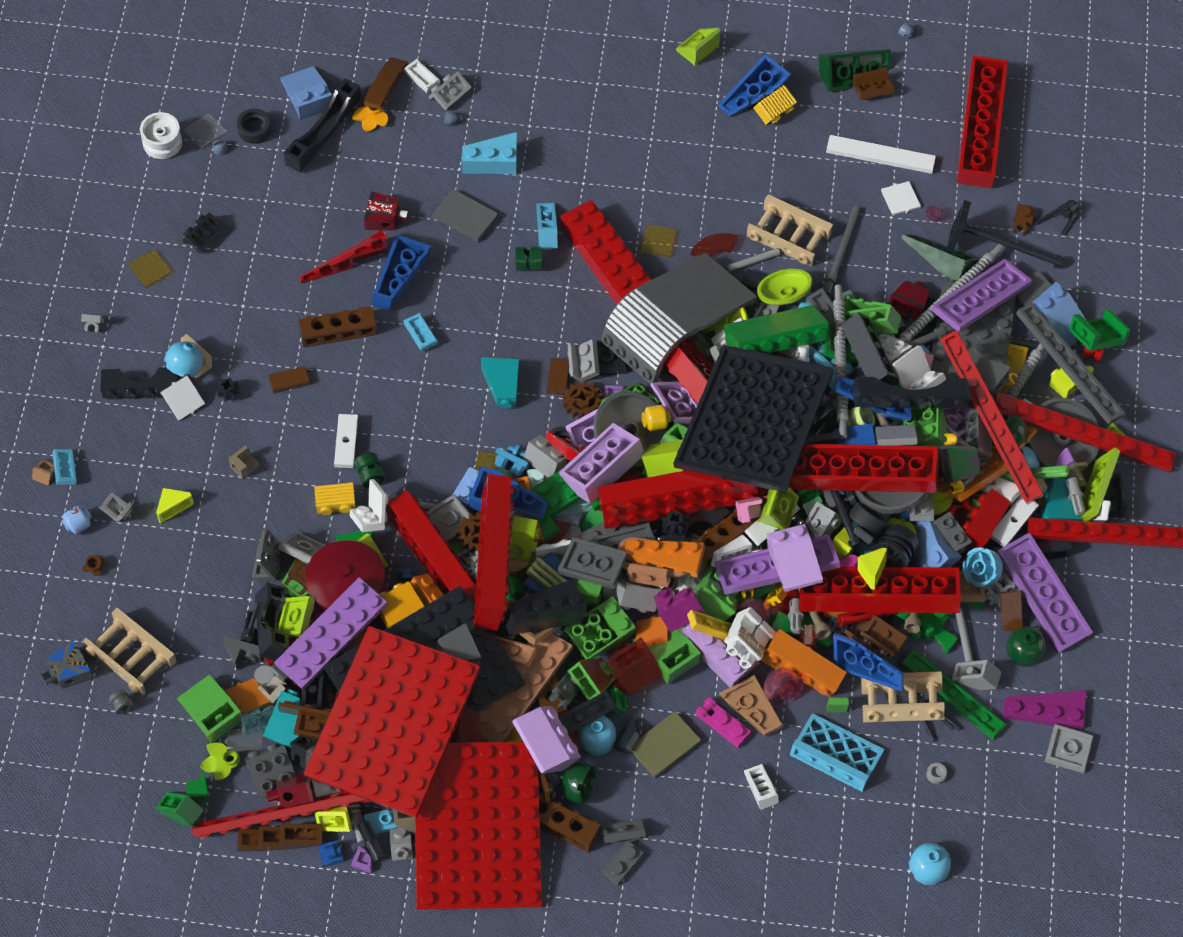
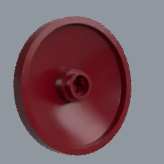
[305,540,385,610]

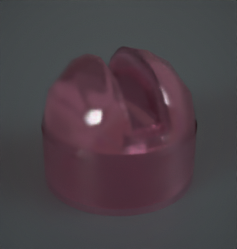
[925,206,940,221]

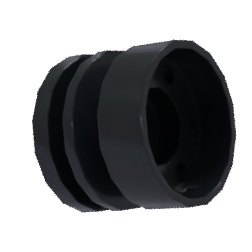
[869,524,920,567]

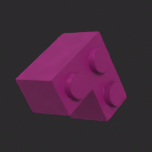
[654,587,705,633]

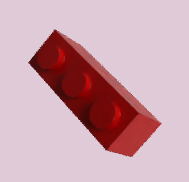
[961,488,1011,548]

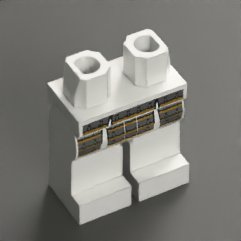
[724,607,776,669]

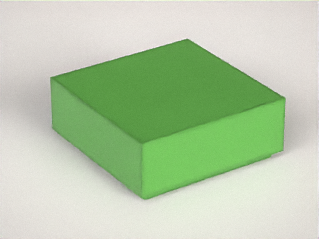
[827,698,849,713]

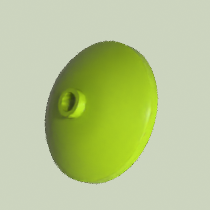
[757,269,812,306]

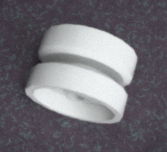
[140,112,182,159]

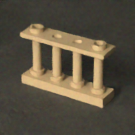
[747,194,833,266]
[83,608,177,696]
[861,672,944,722]

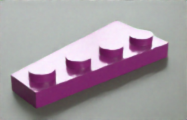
[1002,690,1086,730]

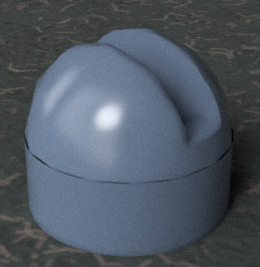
[898,22,913,38]
[444,110,457,125]
[212,139,227,155]

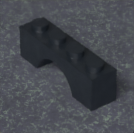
[100,367,180,400]
[658,507,730,542]
[255,582,289,662]

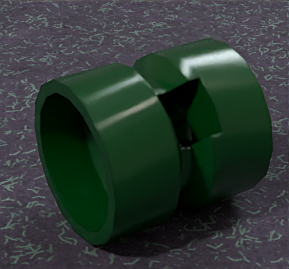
[515,246,542,271]
[354,452,386,489]

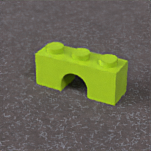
[508,516,540,566]

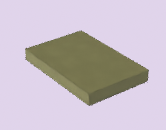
[631,711,701,778]

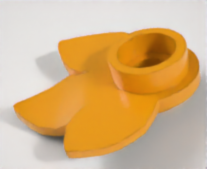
[352,106,388,132]

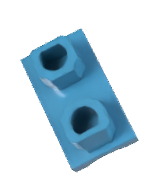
[494,443,531,478]

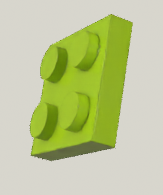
[278,596,315,638]

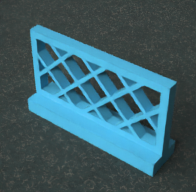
[790,713,884,792]

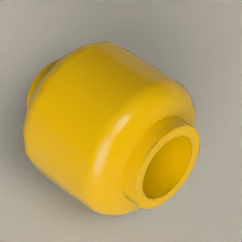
[642,405,671,431]

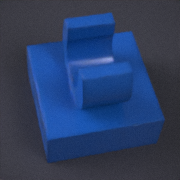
[318,841,343,868]

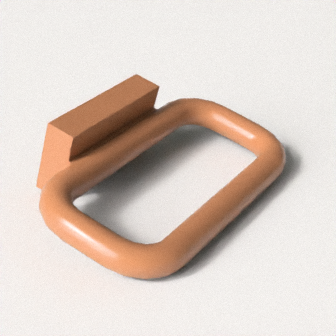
[618,537,687,588]

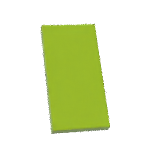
[1081,448,1120,521]

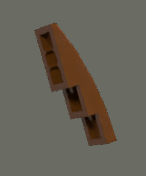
[364,57,407,110]
[237,824,322,851]

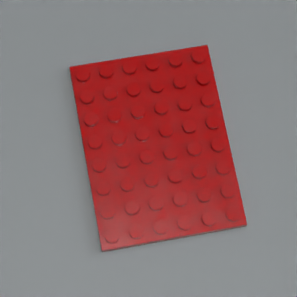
[303,626,481,818]
[415,742,542,910]

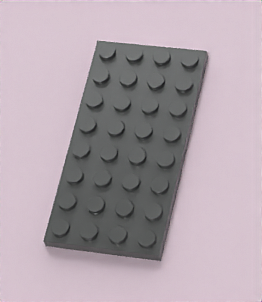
[931,279,1016,405]

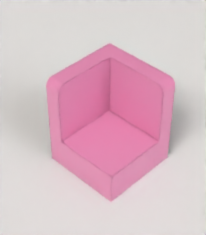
[735,497,762,523]

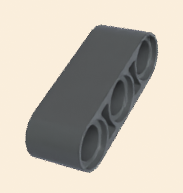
[965,408,992,462]

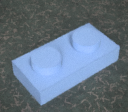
[453,467,479,508]

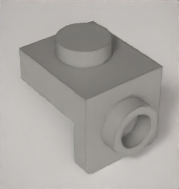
[99,492,133,522]
[389,828,413,861]

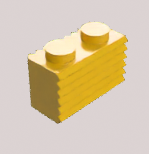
[754,85,797,124]
[314,482,356,515]

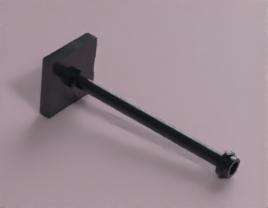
[946,200,1064,268]
[806,431,863,549]

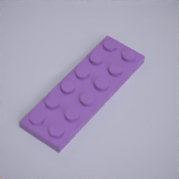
[931,259,1032,332]
[996,533,1093,653]
[715,534,840,595]
[274,578,388,690]

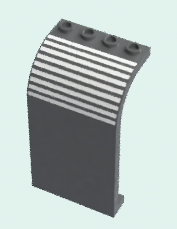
[601,253,757,385]

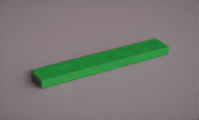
[900,649,1006,740]

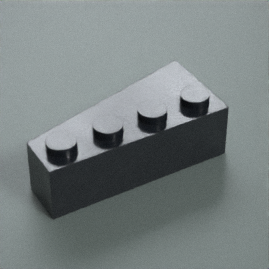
[503,579,587,635]

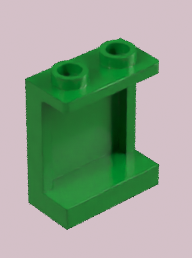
[1069,309,1130,351]

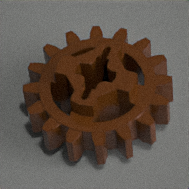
[563,381,603,419]
[456,512,480,553]

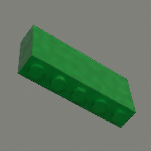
[724,305,830,354]

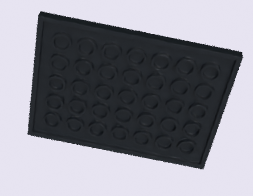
[673,345,833,493]
[323,586,526,726]

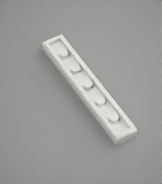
[826,135,936,174]

